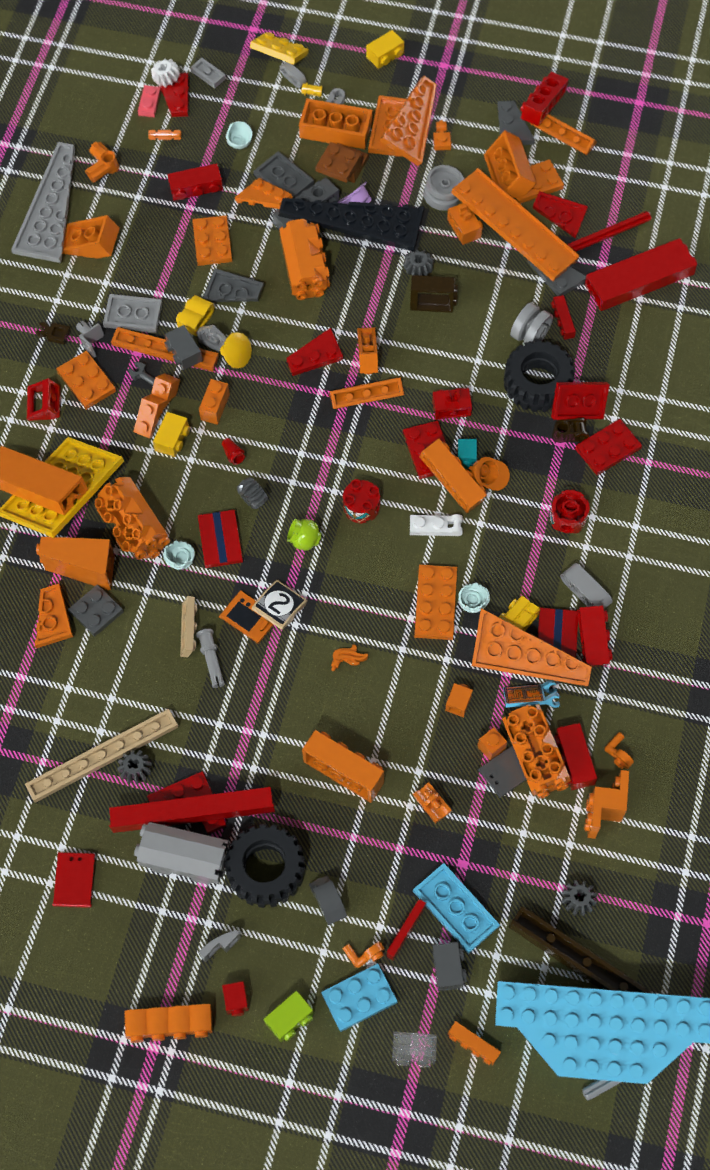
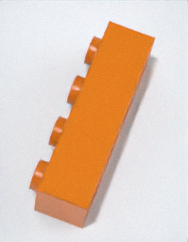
[448,1021,501,1065]

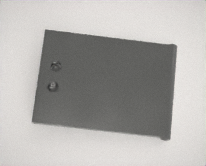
[478,746,526,798]

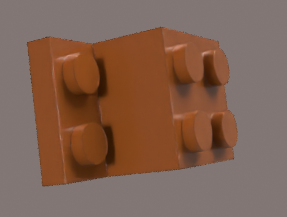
[316,142,369,183]

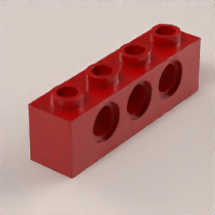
[520,72,569,126]

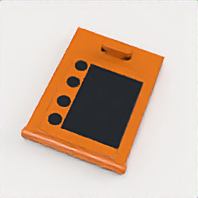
[219,590,274,644]

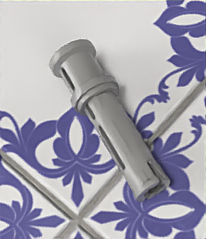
[196,629,225,688]

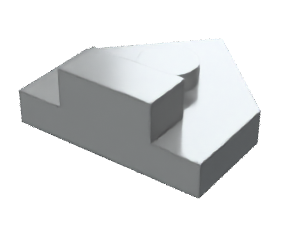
[197,325,227,352]

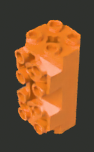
[279,219,330,300]
[95,477,170,560]
[502,704,571,799]

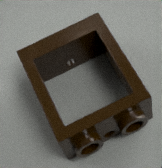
[410,275,458,313]

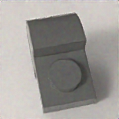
[309,876,347,925]

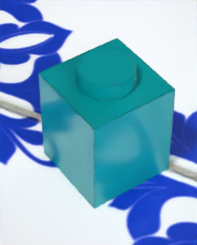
[457,439,477,469]

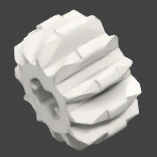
[151,58,180,88]

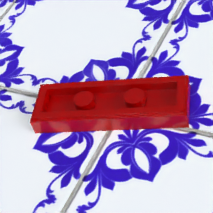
[387,899,426,961]

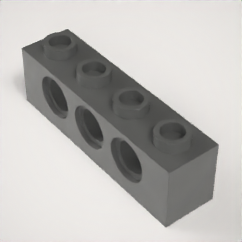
[272,177,339,229]

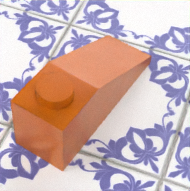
[357,327,378,374]

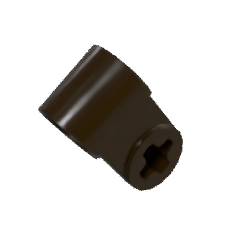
[552,418,589,443]

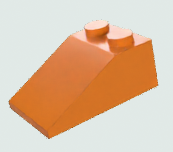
[63,215,120,259]

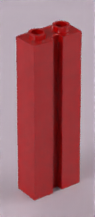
[585,238,697,311]

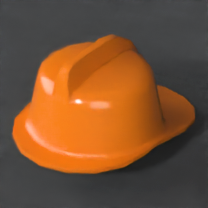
[469,457,510,491]

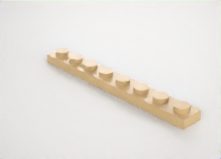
[25,709,178,803]

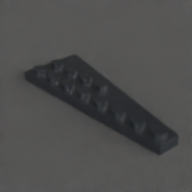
[278,198,424,252]

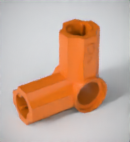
[85,142,119,182]

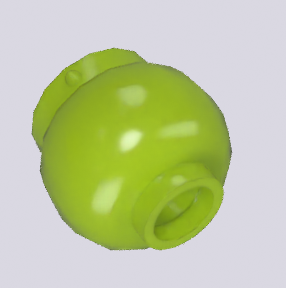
[287,519,321,551]

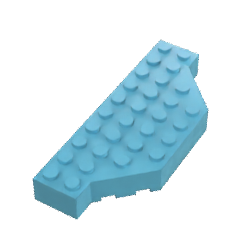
[495,981,710,1084]

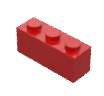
[167,163,223,201]
[577,605,613,667]
[553,723,597,790]

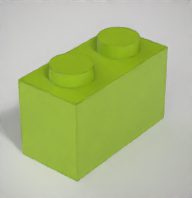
[264,991,314,1042]

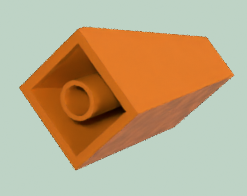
[36,536,115,590]

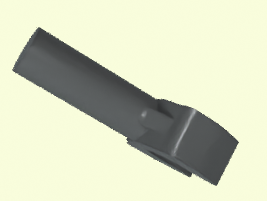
[128,362,155,386]

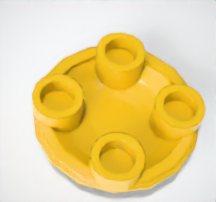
[220,332,252,369]

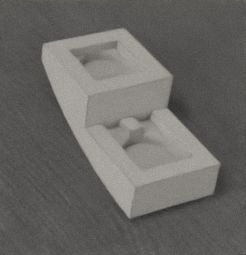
[198,930,241,962]

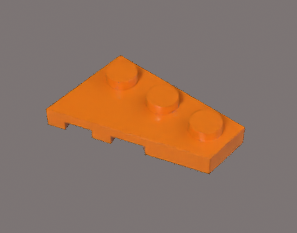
[234,178,293,209]
[34,583,73,649]

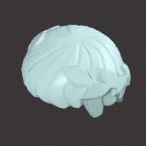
[163,540,195,570]
[458,583,490,613]

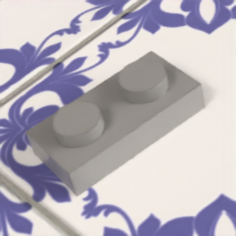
[190,58,226,88]

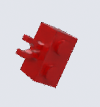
[432,388,472,420]

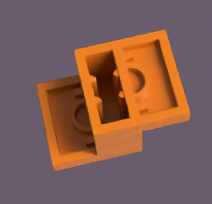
[584,770,629,839]

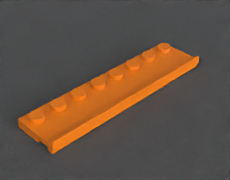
[451,168,579,281]

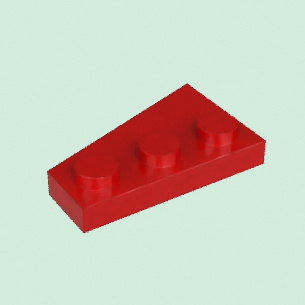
[161,73,189,117]
[533,191,588,239]
[286,328,343,376]

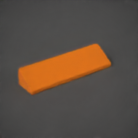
[530,114,597,155]
[329,377,404,409]

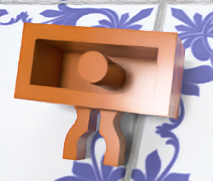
[447,203,483,245]

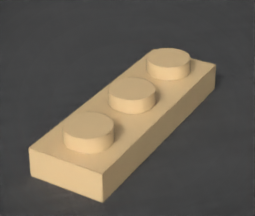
[180,596,197,658]

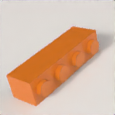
[420,439,487,513]

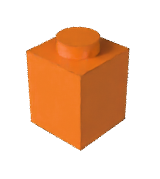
[445,683,473,717]
[478,727,507,761]

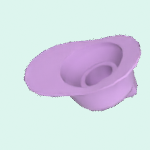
[338,182,371,204]

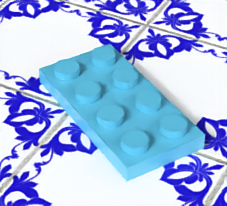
[413,863,500,954]

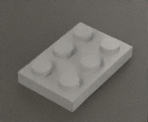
[103,294,163,333]

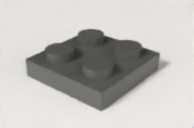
[68,585,123,637]

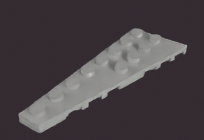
[11,142,75,263]

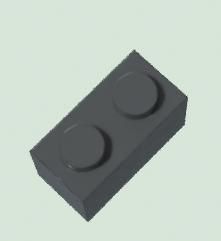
[164,325,202,370]
[432,942,467,991]

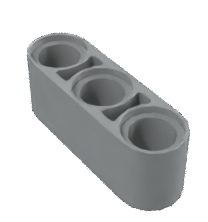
[560,563,613,609]

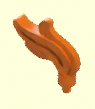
[331,645,368,671]

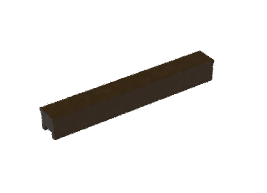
[508,906,653,994]

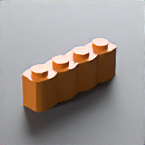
[125,1004,213,1043]

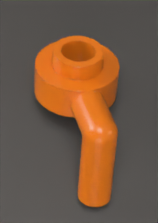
[604,732,634,769]
[343,942,385,968]

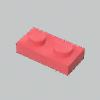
[138,85,161,117]

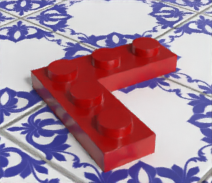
[147,771,227,835]

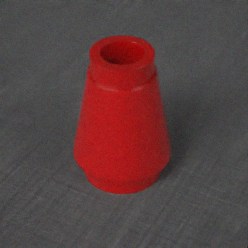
[222,438,245,465]

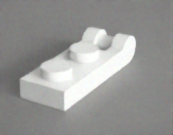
[410,514,463,536]

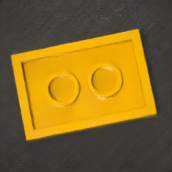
[250,32,309,65]

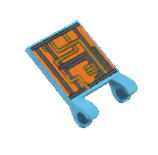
[503,680,560,708]

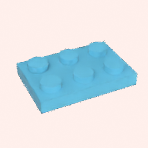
[321,964,397,1032]

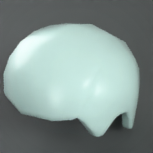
[226,121,252,149]

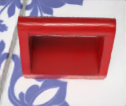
[27,378,60,421]

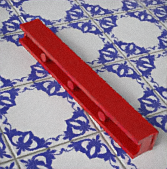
[109,787,275,833]

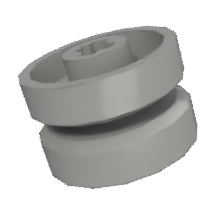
[423,165,464,211]
[510,302,553,345]

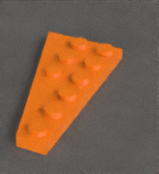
[379,76,437,166]
[472,608,592,686]

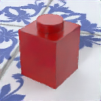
[222,981,249,1017]

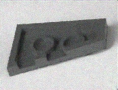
[203,268,264,302]

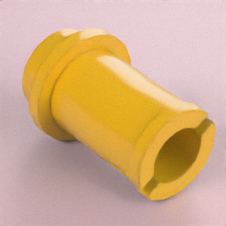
[301,82,323,97]

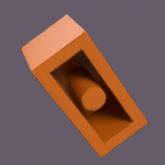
[199,379,230,425]

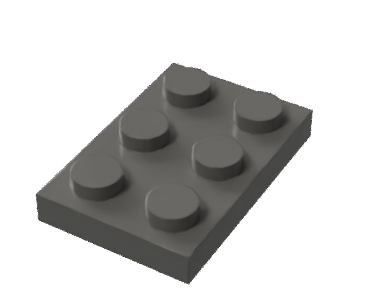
[254,152,314,199]

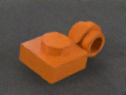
[433,120,451,151]

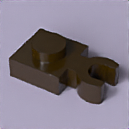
[36,322,71,345]

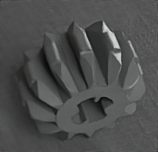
[404,249,434,276]
[237,477,268,509]
[117,749,152,784]
[562,880,597,916]

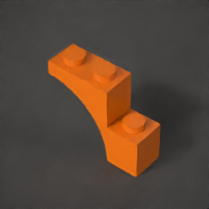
[133,373,180,439]

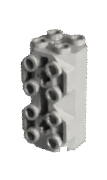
[134,822,230,885]

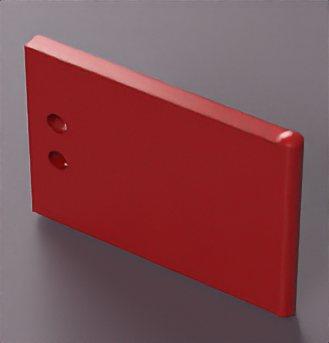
[52,852,95,908]

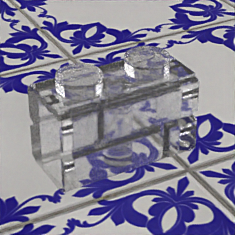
[392,1032,437,1067]

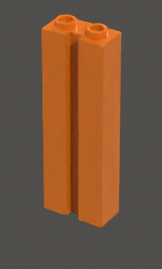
[0,446,88,516]

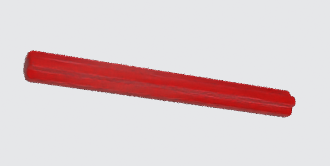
[567,211,651,252]

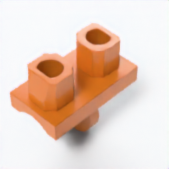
[413,782,452,824]

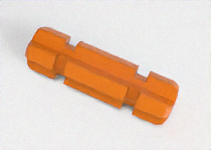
[148,130,181,140]

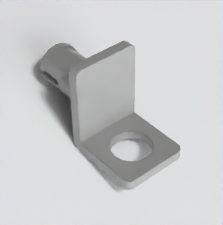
[76,321,104,358]

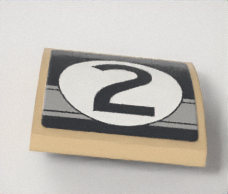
[252,580,307,630]

